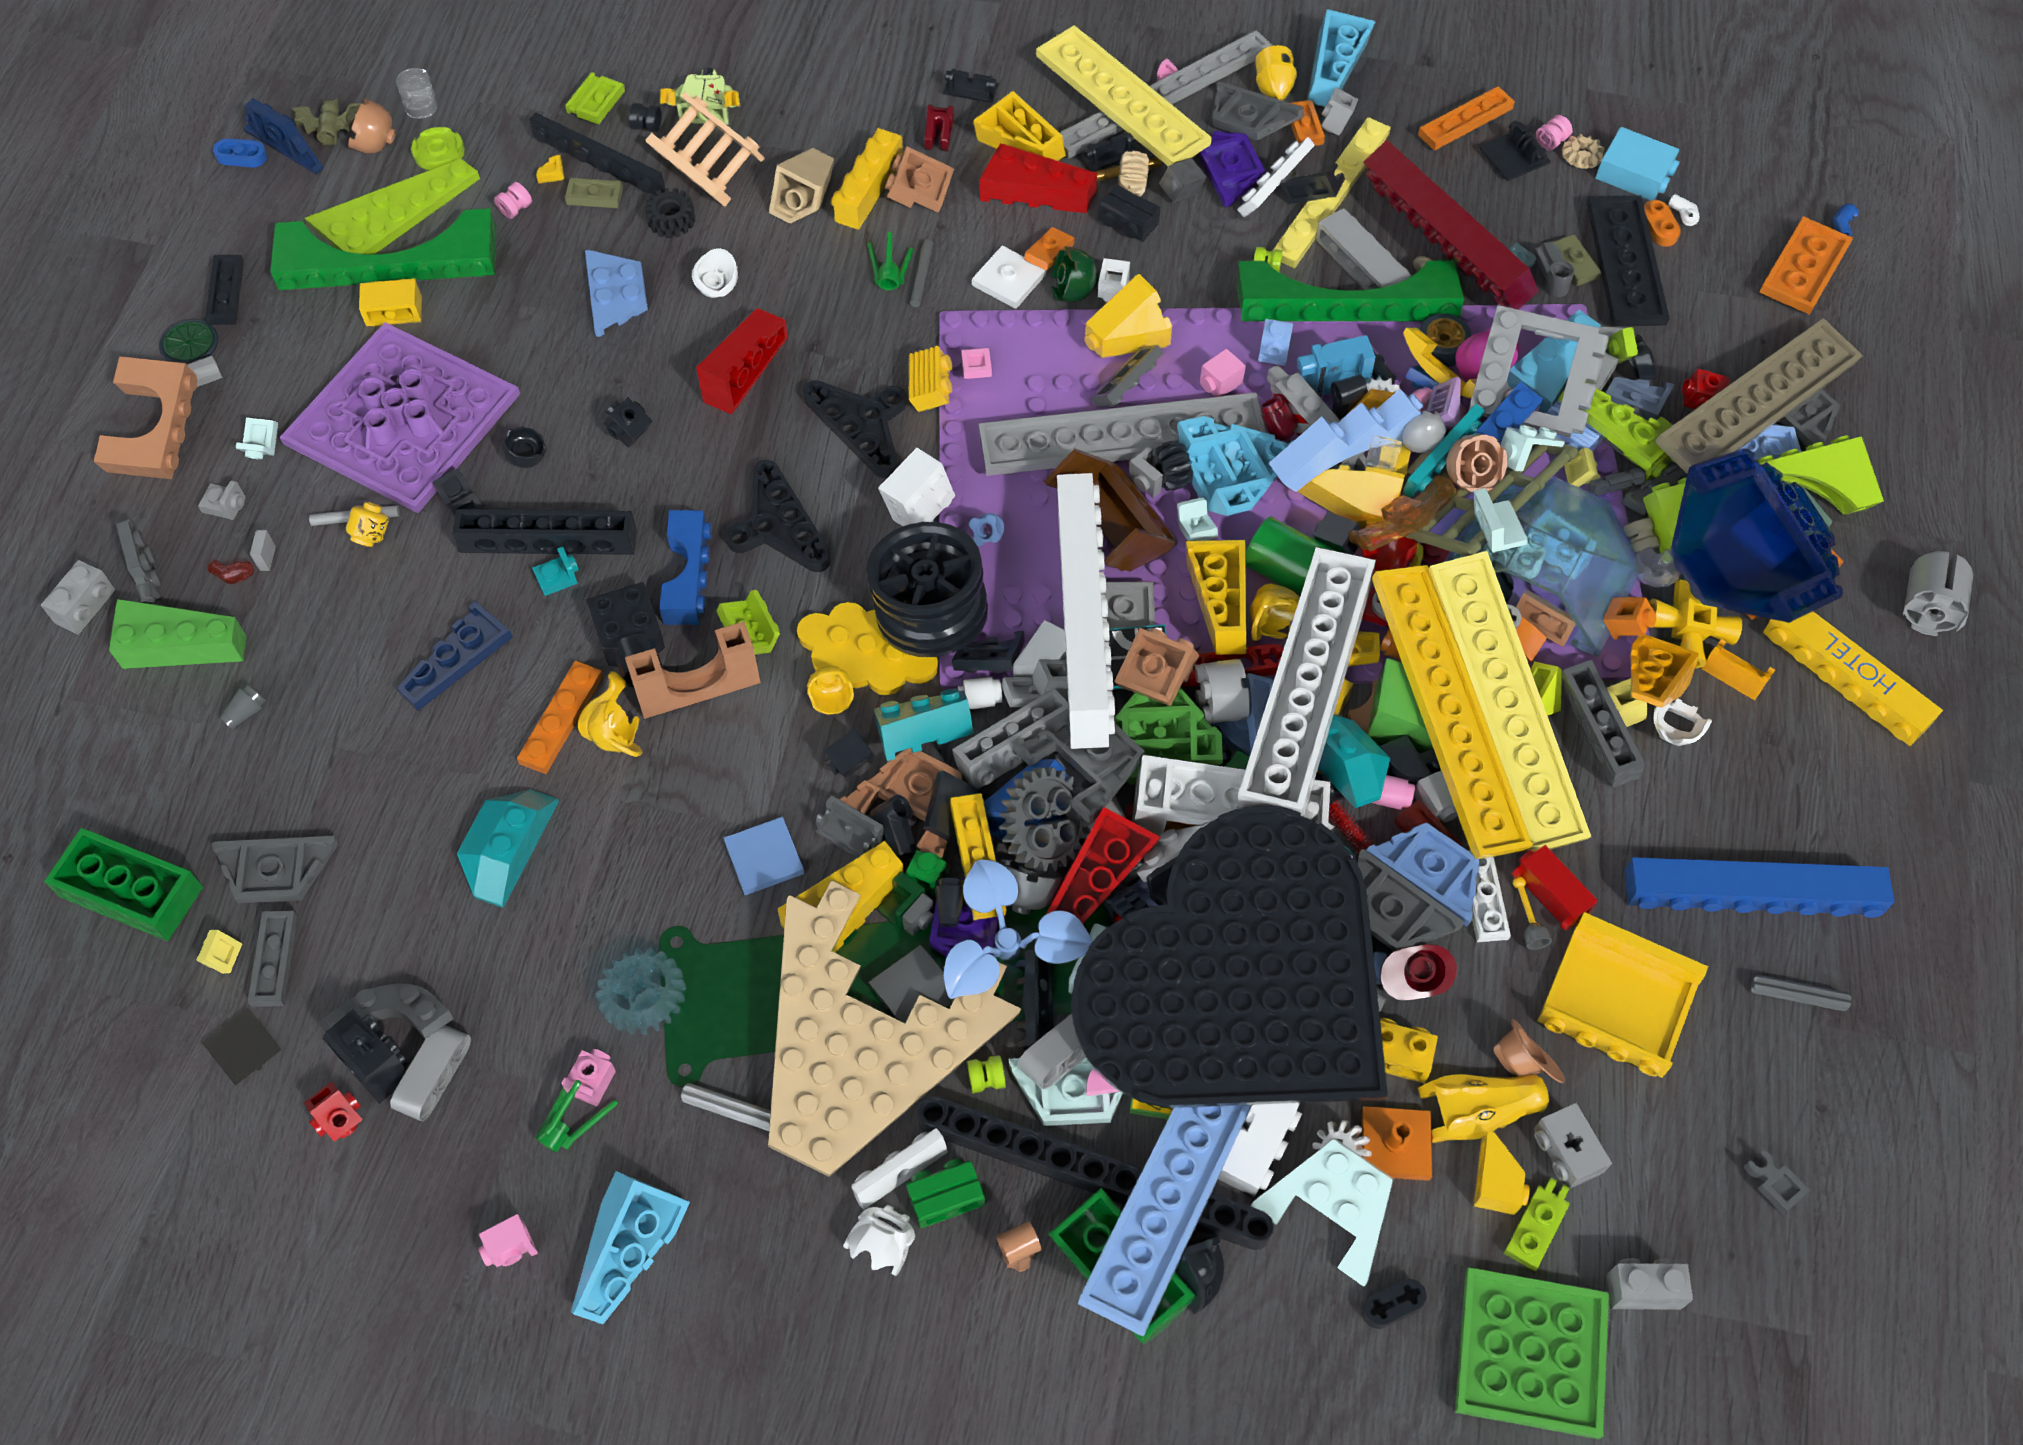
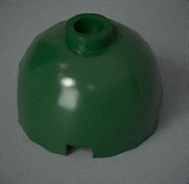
[1051,246,1099,302]

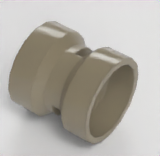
[1623,518,1661,555]

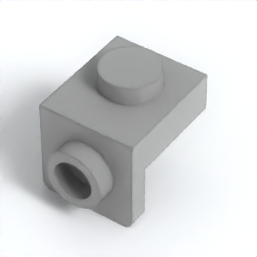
[1129,446,1163,498]

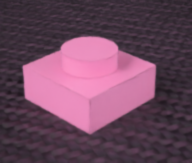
[961,348,992,379]

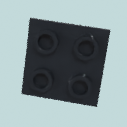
[1478,121,1551,181]

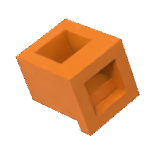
[1603,597,1656,640]

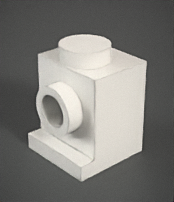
[1098,258,1130,302]

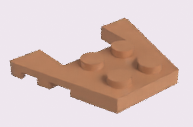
[840,748,963,860]

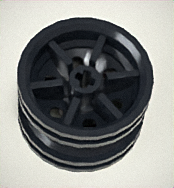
[866,522,988,657]

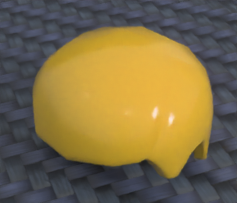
[807,666,854,715]

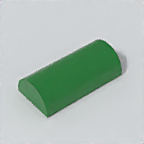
[1245,516,1338,596]
[1048,1188,1195,1345]

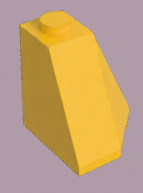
[1084,274,1172,358]

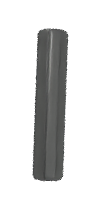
[1750,974,1851,1011]

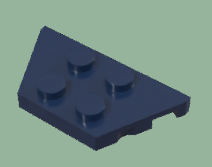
[244,98,324,175]

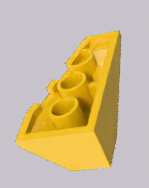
[1297,465,1405,533]

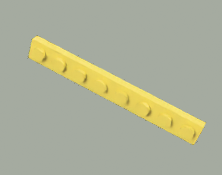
[1273,118,1391,269]

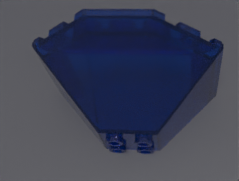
[1670,448,1843,623]

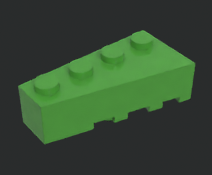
[109,599,246,669]

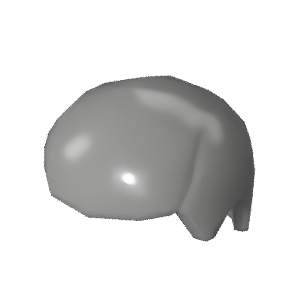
[1402,411,1446,453]

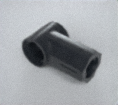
[1331,374,1368,420]
[870,794,917,861]

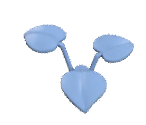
[944,860,1093,999]

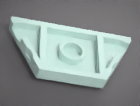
[1009,1058,1123,1126]

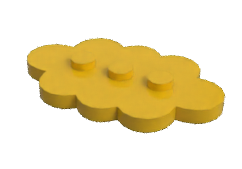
[797,602,938,695]

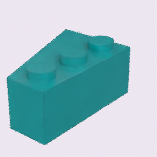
[874,689,974,761]

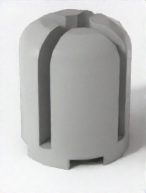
[1903,550,1973,636]

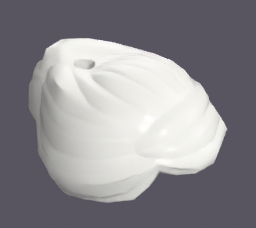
[692,249,738,298]

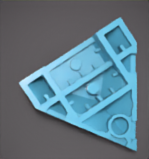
[1177,416,1293,516]

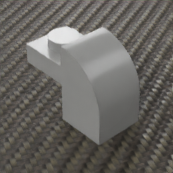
[1001,659,1068,707]

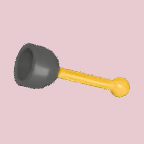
[1513,876,1552,950]

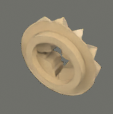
[1562,134,1605,169]

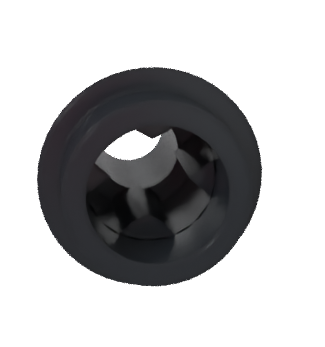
[935,878,964,927]

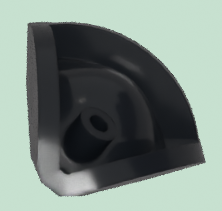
[1178,1235,1224,1315]

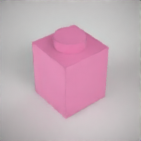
[1200,349,1246,397]

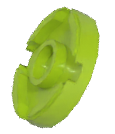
[411,127,465,170]

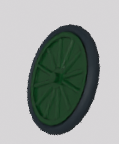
[159,319,218,365]

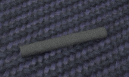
[910,239,934,307]

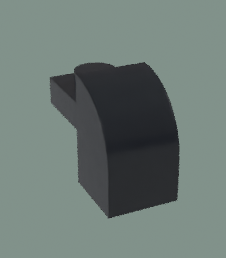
[1380,735,1441,788]

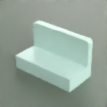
[1474,488,1527,552]

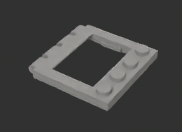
[1468,305,1609,437]

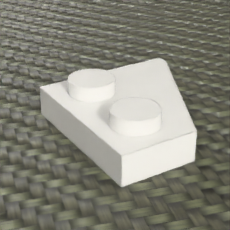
[1137,822,1210,882]

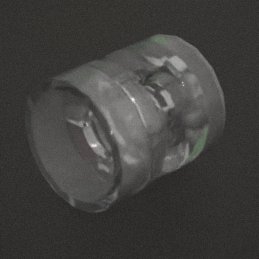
[396,68,438,119]

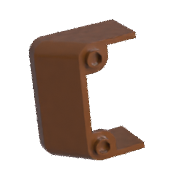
[1044,448,1178,572]

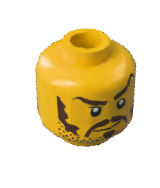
[346,501,389,547]

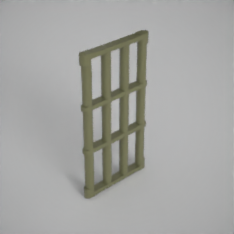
[1383,444,1578,556]

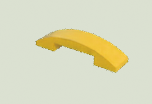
[1403,328,1477,399]

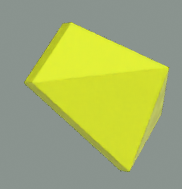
[1530,661,1562,716]

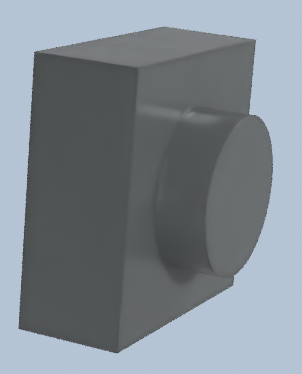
[902,893,934,936]

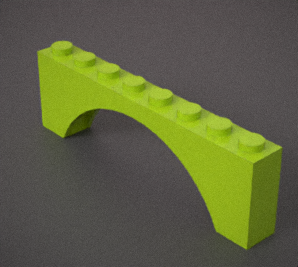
[1643,435,1884,564]

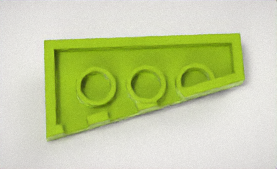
[1558,382,1666,471]

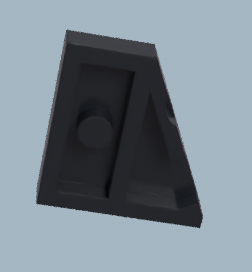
[952,631,1025,673]

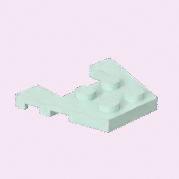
[1250,1138,1394,1286]

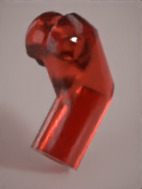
[208,560,254,584]

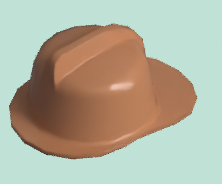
[1493,1019,1565,1083]

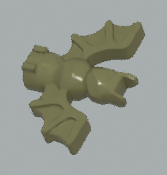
[293,98,365,145]

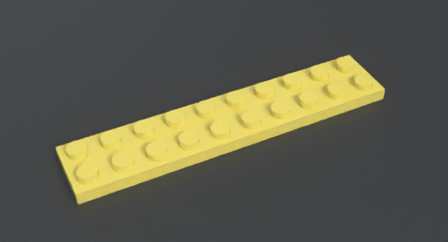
[1428,551,1591,852]

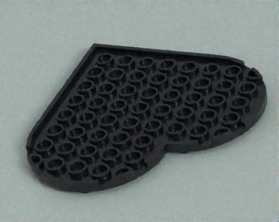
[1071,806,1388,1108]

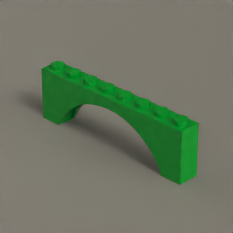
[270,208,496,290]
[1236,261,1464,322]

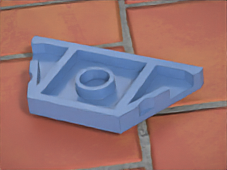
[585,250,648,337]
[1366,823,1480,927]

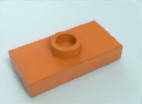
[1024,227,1075,271]

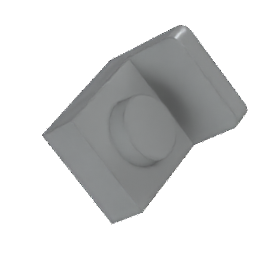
[198,481,246,520]

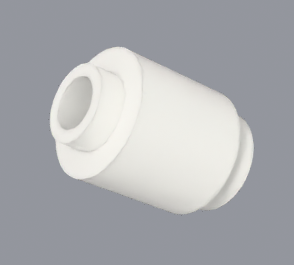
[958,676,1002,709]

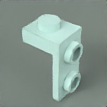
[1500,425,1565,471]

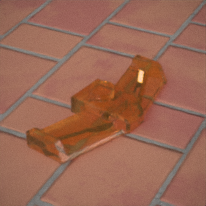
[1348,475,1458,551]

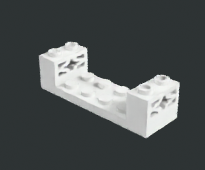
[1132,755,1330,836]

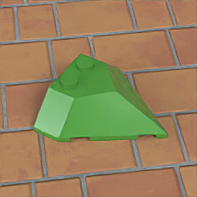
[1114,688,1223,784]

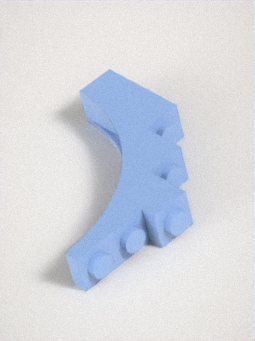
[1269,389,1424,492]

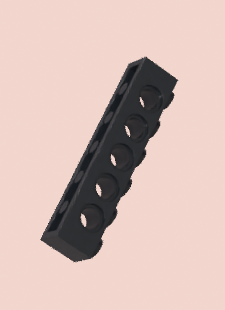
[452,509,637,555]

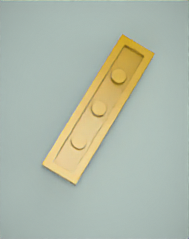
[950,793,1006,920]

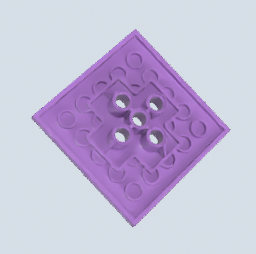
[279,322,520,513]

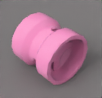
[1535,115,1572,151]
[494,182,532,219]

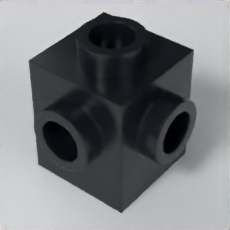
[604,397,653,448]

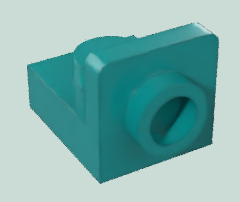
[533,546,579,596]

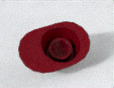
[1380,944,1457,1000]

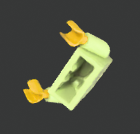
[660,68,740,124]

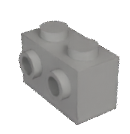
[41,560,115,635]
[1607,1258,1693,1310]

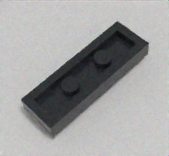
[205,255,244,325]

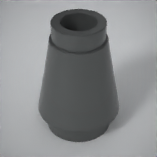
[219,684,266,730]

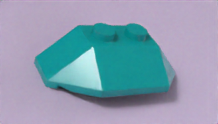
[1318,715,1390,808]
[457,789,559,908]

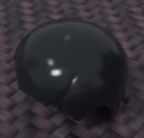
[502,427,546,468]

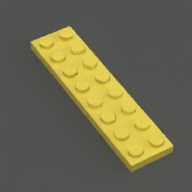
[1036,25,1212,166]

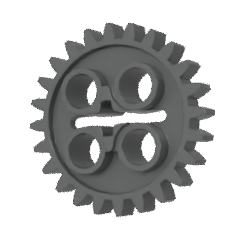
[999,768,1089,871]

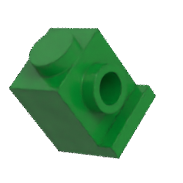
[906,850,949,899]

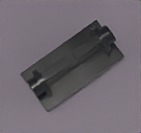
[944,68,999,103]
[1080,132,1135,172]

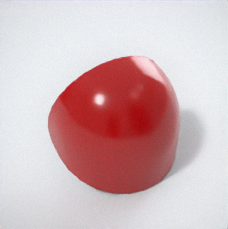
[1362,531,1418,573]

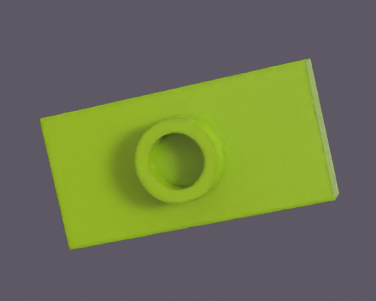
[1608,327,1638,364]

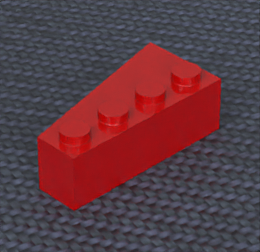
[980,143,1097,213]
[696,308,788,415]
[1046,807,1161,925]

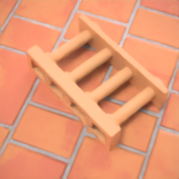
[645,92,764,207]

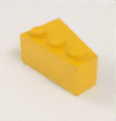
[973,91,1065,161]

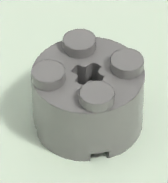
[1195,659,1250,724]

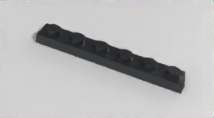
[529,112,665,196]

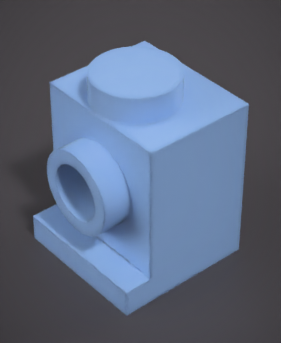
[1258,319,1293,366]

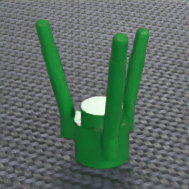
[867,231,913,291]
[535,1080,618,1153]

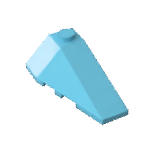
[571,1171,690,1324]

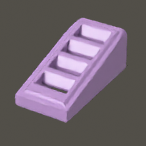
[1427,377,1460,430]

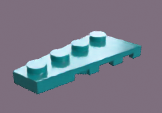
[1402,404,1485,500]

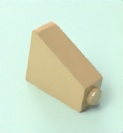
[769,148,834,223]

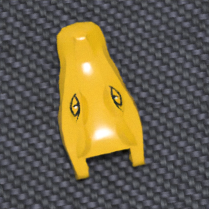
[1417,1074,1549,1143]

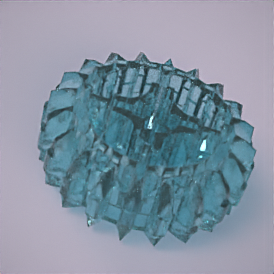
[596,947,686,1035]

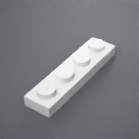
[1237,137,1315,217]

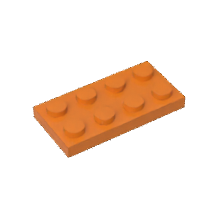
[1759,216,1853,315]

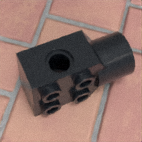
[586,582,665,687]

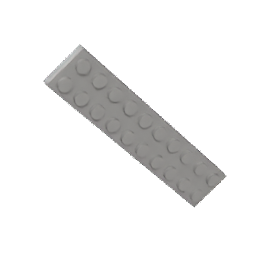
[979,393,1266,476]

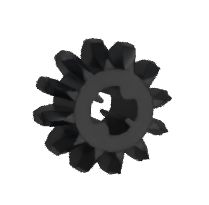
[1151,441,1193,491]

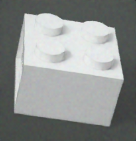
[878,448,955,526]

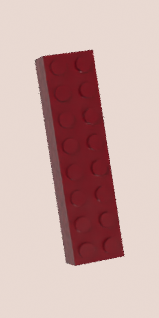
[1363,140,1538,310]

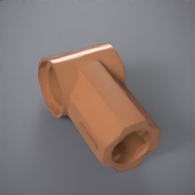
[996,1221,1041,1272]

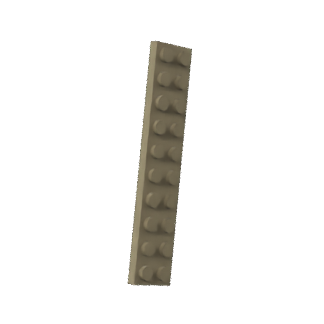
[1654,318,1863,480]

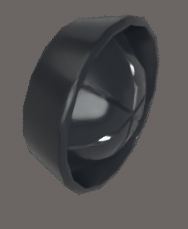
[1629,334,1656,380]

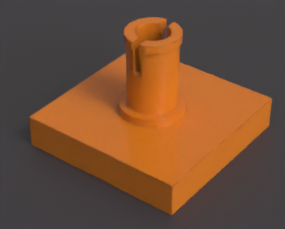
[1361,1106,1432,1181]

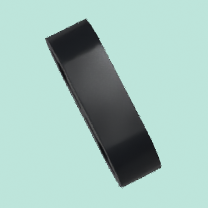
[1362,1279,1427,1329]

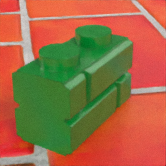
[906,1159,985,1229]

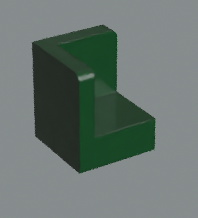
[878,871,926,930]

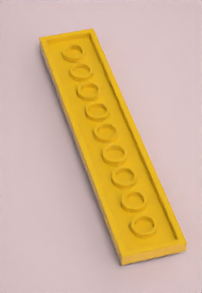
[1371,565,1533,859]

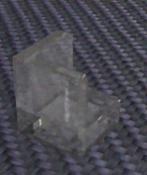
[1365,434,1402,472]

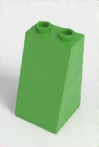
[1367,658,1433,752]

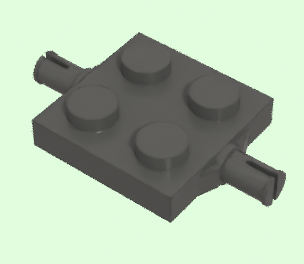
[116,519,162,604]

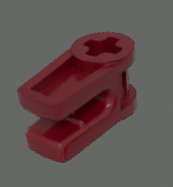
[925,104,954,151]

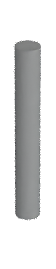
[309,505,400,526]

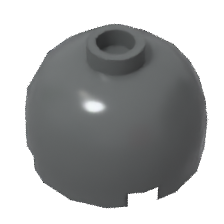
[1001,859,1062,914]

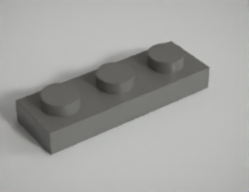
[1090,344,1164,407]
[248,911,298,1007]

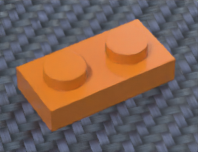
[1291,100,1325,146]

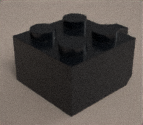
[322,1009,409,1104]

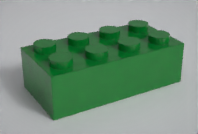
[44,828,203,942]

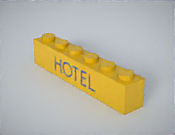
[1763,597,1943,746]

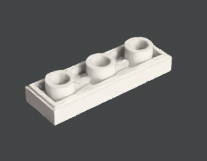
[1467,850,1511,942]
[851,1128,948,1210]

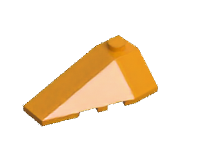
[1630,634,1700,708]

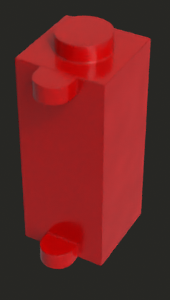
[1511,845,1598,931]

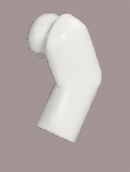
[1668,194,1699,226]

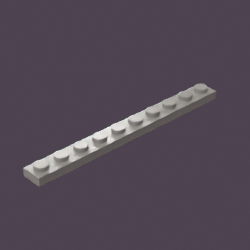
[1060,30,1272,158]

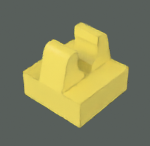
[1564,447,1601,488]
[197,930,242,973]

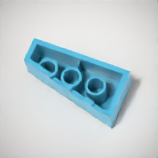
[1307,9,1375,107]
[1507,310,1601,413]

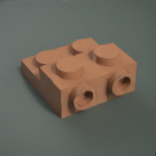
[885,147,954,213]
[1114,628,1199,706]

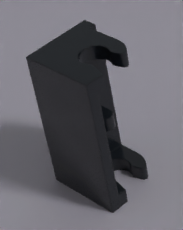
[1280,164,1346,204]

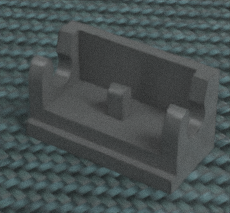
[816,795,885,858]

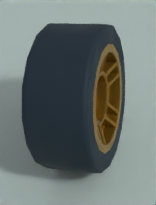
[1420,314,1472,367]

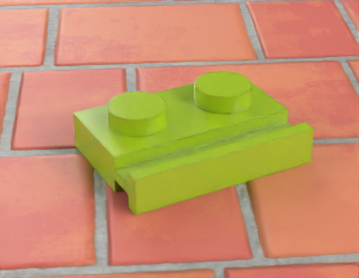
[565,72,625,125]

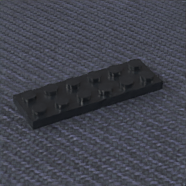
[1587,195,1670,326]

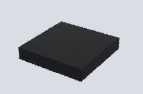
[923,770,990,847]

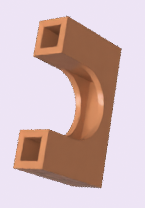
[94,356,197,479]
[625,622,761,719]

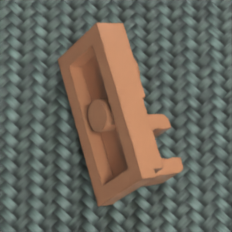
[1516,590,1578,647]

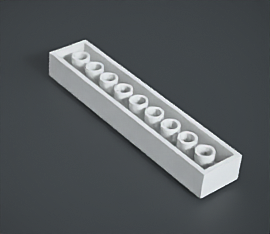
[1057,473,1115,749]
[1237,547,1376,816]

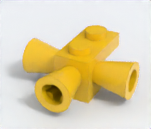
[1649,580,1742,669]

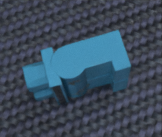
[1297,335,1375,398]

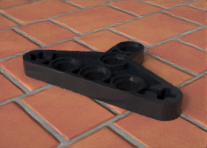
[803,380,906,478]
[726,460,831,572]

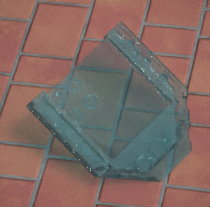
[1444,477,1642,657]

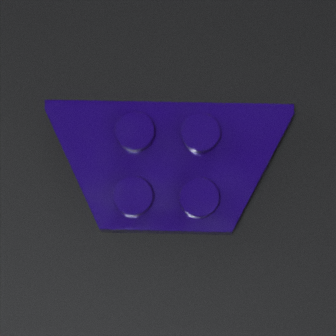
[1197,131,1265,208]
[929,877,999,958]

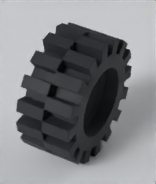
[645,188,695,238]

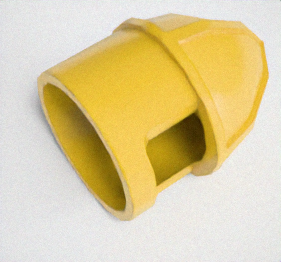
[1255,45,1297,101]

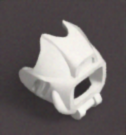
[1654,698,1712,746]
[843,1204,915,1276]

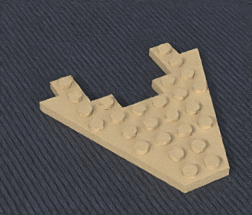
[768,880,1021,1177]

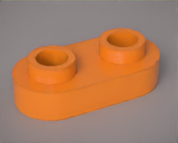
[1644,200,1681,247]

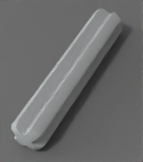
[681,1083,771,1131]

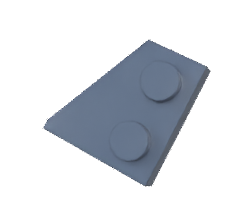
[1606,377,1675,420]

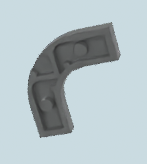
[317,983,453,1039]

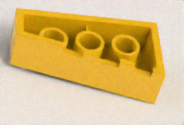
[778,841,904,953]

